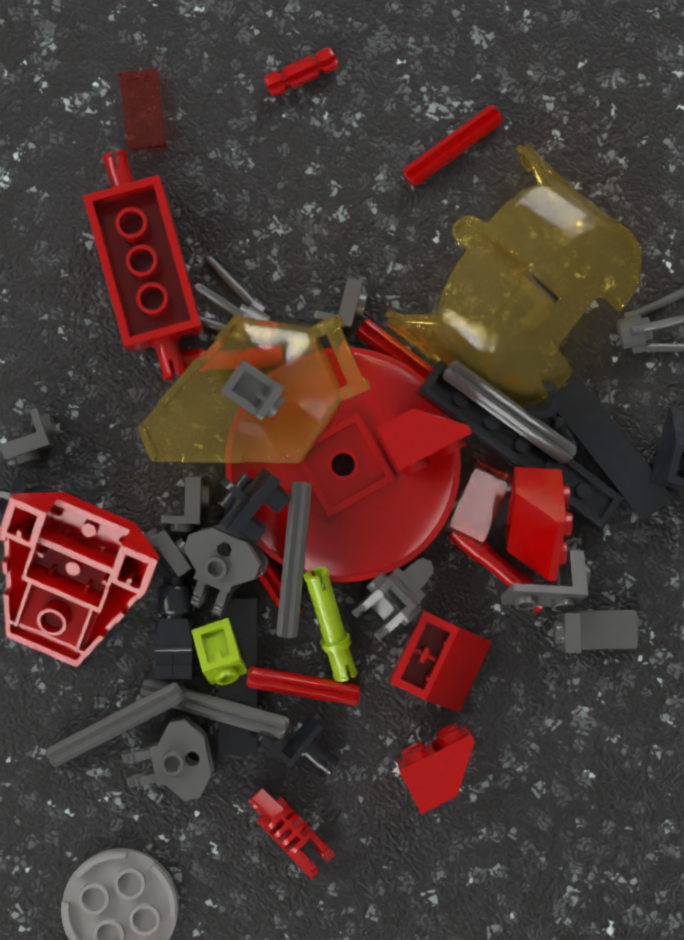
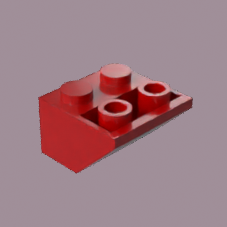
[375,408,472,476]
[506,467,572,581]
[389,609,492,712]
[397,723,475,814]

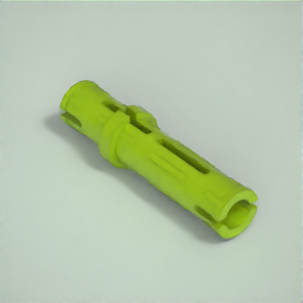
[303,567,358,682]

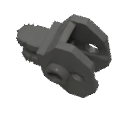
[184,524,271,618]
[351,557,435,640]
[121,715,214,801]

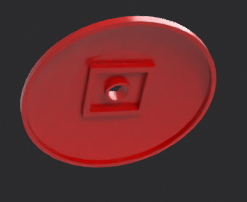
[226,347,461,582]

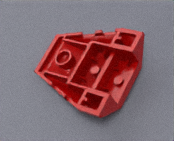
[0,492,160,668]

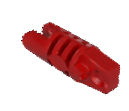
[248,788,336,879]

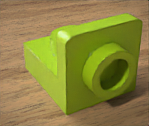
[191,618,247,685]

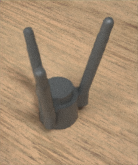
[195,256,271,343]
[616,288,684,354]

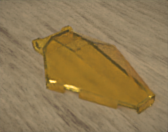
[138,315,371,463]

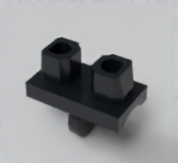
[219,467,290,542]

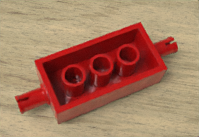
[83,150,204,381]

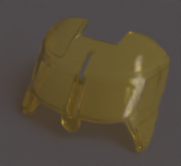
[385,144,641,408]

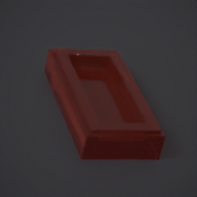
[119,68,167,151]
[446,460,513,547]

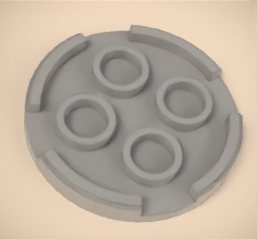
[61,848,179,940]

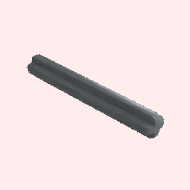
[443,360,577,464]
[276,481,312,638]
[140,678,289,739]
[46,682,185,767]

